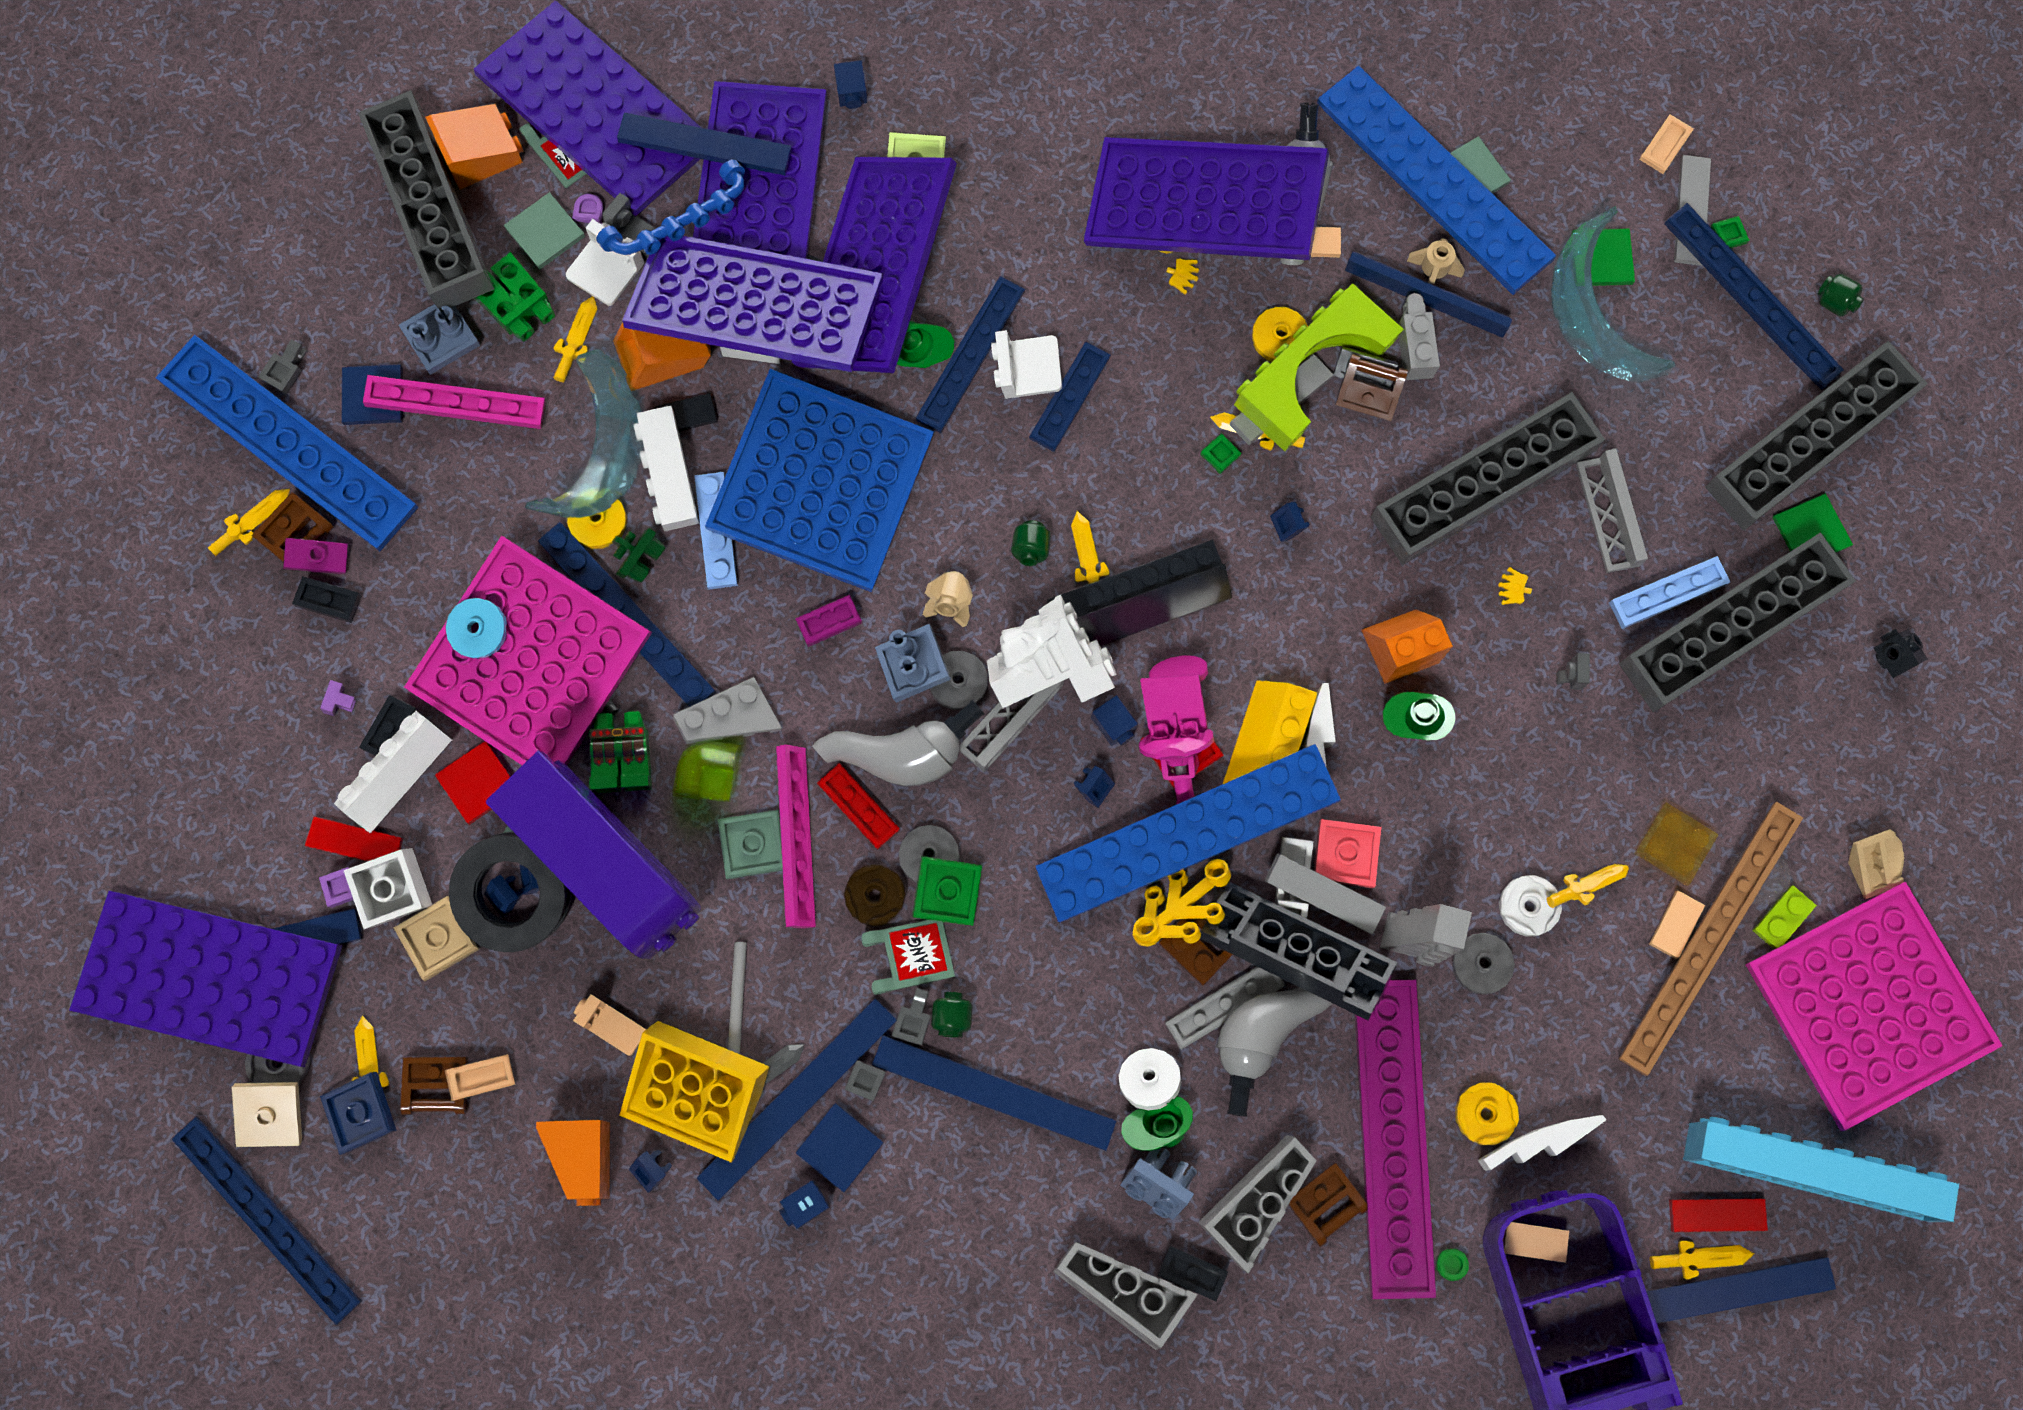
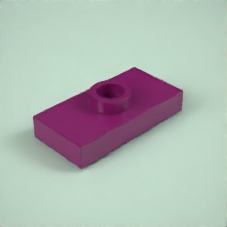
[283,538,348,574]
[795,595,862,647]

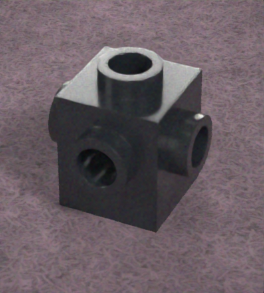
[1874,629,1928,678]

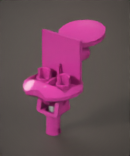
[1139,656,1214,804]

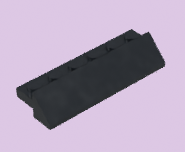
[1047,539,1232,646]
[1200,882,1398,1021]

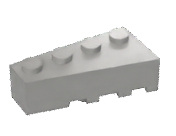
[1380,904,1472,967]
[1198,1135,1317,1273]
[1053,1242,1198,1350]

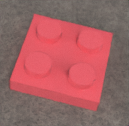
[1314,819,1381,888]

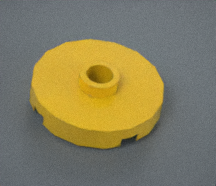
[1252,307,1308,362]
[567,491,627,549]
[1455,1083,1519,1145]

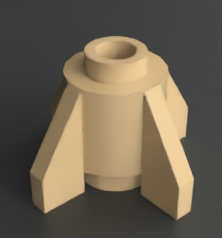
[1407,238,1465,285]
[922,571,973,627]

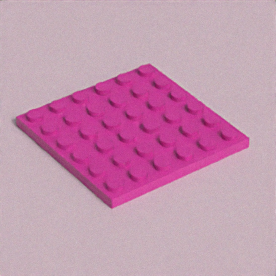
[404,536,652,765]
[1745,882,2003,1131]

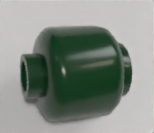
[1817,274,1864,317]
[1011,520,1051,566]
[931,992,973,1038]

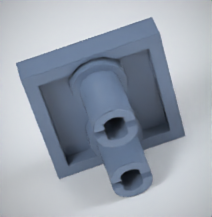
[399,304,480,375]
[875,624,951,703]
[1120,1148,1197,1220]

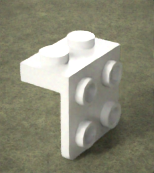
[566,219,645,306]
[991,330,1062,399]

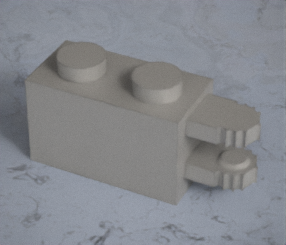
[1398,292,1440,380]

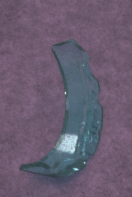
[1551,206,1676,383]
[525,349,643,518]

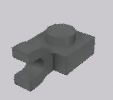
[258,339,308,394]
[1556,653,1590,690]
[892,988,931,1045]

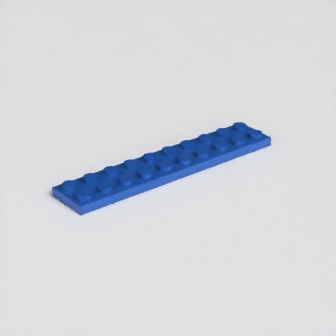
[1317,66,1556,295]
[156,335,419,552]
[1035,744,1341,923]

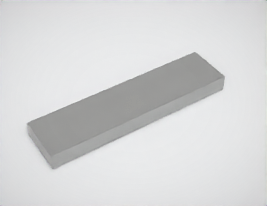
[1674,155,1711,266]
[1229,355,1334,445]
[1264,853,1386,934]
[1165,967,1286,1050]

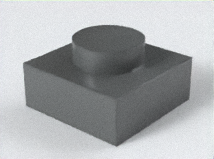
[845,1060,886,1102]

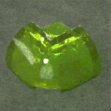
[671,741,741,802]

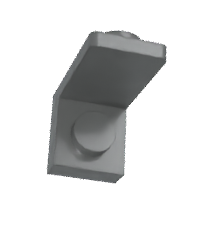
[602,193,656,257]

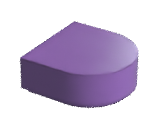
[572,194,604,224]

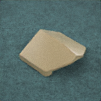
[1848,829,1904,899]

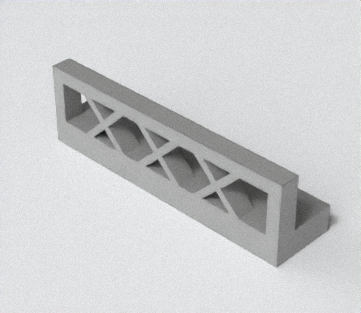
[1576,449,1648,573]
[959,680,1064,772]

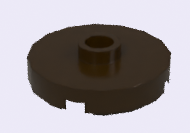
[844,864,905,926]

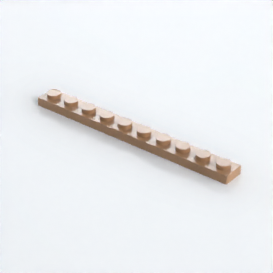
[1619,802,1803,1076]

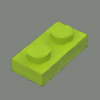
[1752,885,1817,949]

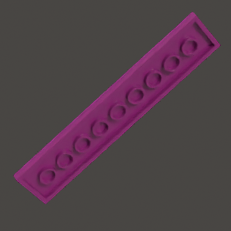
[1355,980,1436,1299]

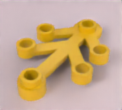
[1133,859,1231,947]

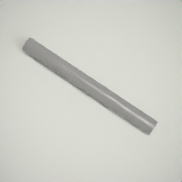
[728,942,747,1054]

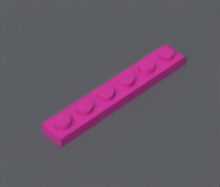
[363,375,546,429]
[776,744,816,929]

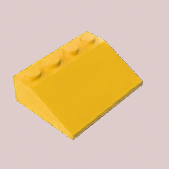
[619,1021,770,1162]

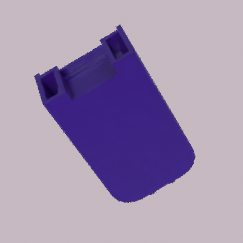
[486,750,701,959]
[1482,1190,1683,1410]

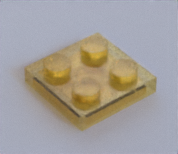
[1634,802,1719,886]

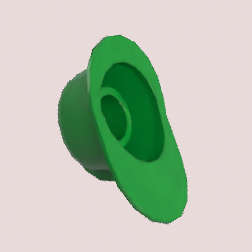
[897,321,954,368]
[1383,692,1455,740]
[1121,1096,1193,1151]

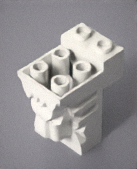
[987,595,1117,708]

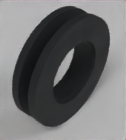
[449,832,572,952]

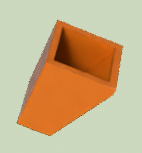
[425,104,524,189]
[613,322,711,392]
[1362,609,1453,684]
[536,1120,610,1206]

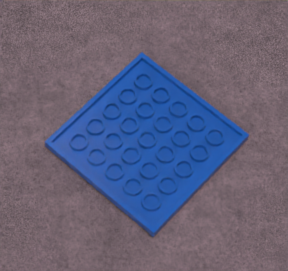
[705,369,934,592]

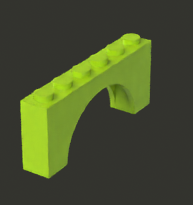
[1234,283,1404,452]

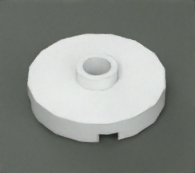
[1499,875,1562,937]
[1119,1048,1181,1111]

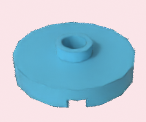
[446,598,507,658]

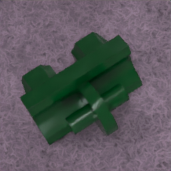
[612,528,666,583]

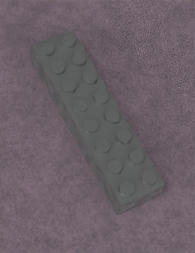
[358,90,494,312]
[1705,341,1928,531]
[1370,392,1605,566]
[1619,532,1856,713]

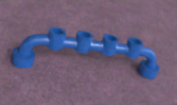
[596,159,745,255]

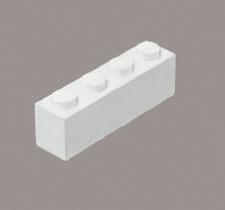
[634,406,699,531]
[334,711,452,833]

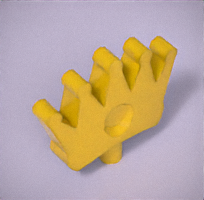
[1167,258,1199,294]
[1498,567,1532,605]

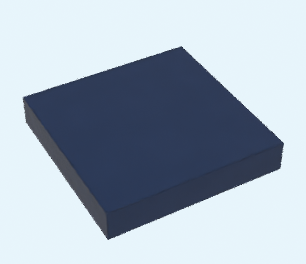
[342,365,403,425]
[320,1072,397,1155]
[796,1103,884,1193]

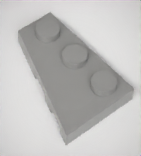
[673,677,782,744]

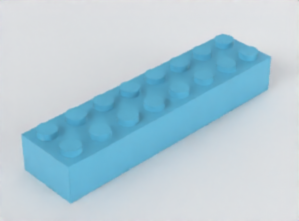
[1683,1117,1959,1222]

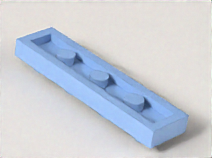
[694,472,738,590]
[1609,556,1730,629]

